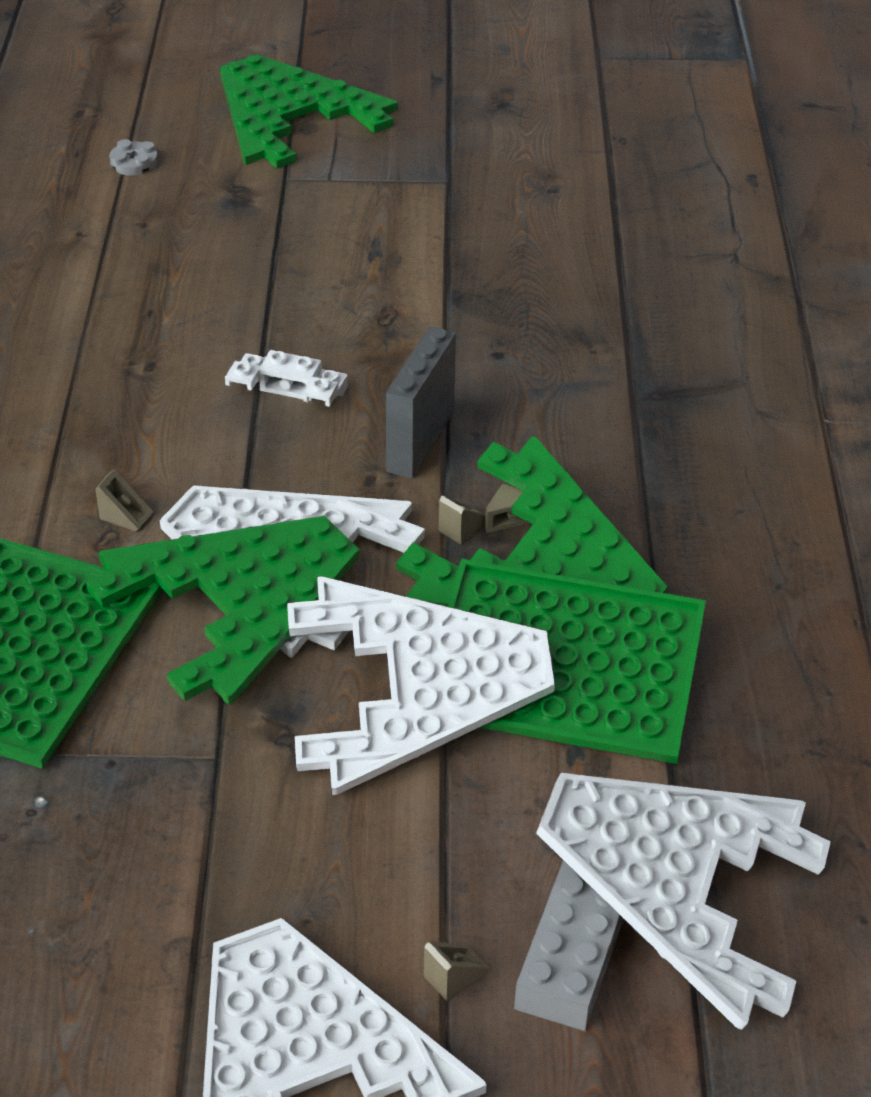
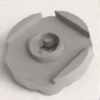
[109,139,158,176]

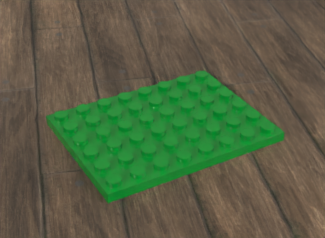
[0,538,162,769]
[448,559,706,764]

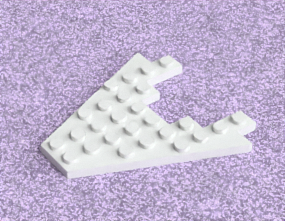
[160,486,425,658]
[287,577,555,795]
[536,773,831,1030]
[203,918,486,1097]

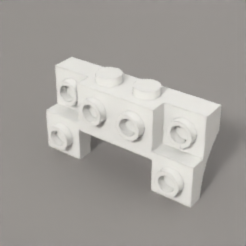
[225,350,348,407]

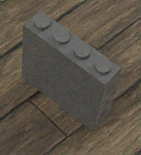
[386,326,456,479]

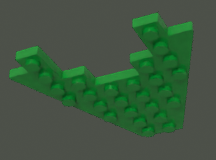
[220,54,398,169]
[396,436,668,607]
[86,516,359,705]

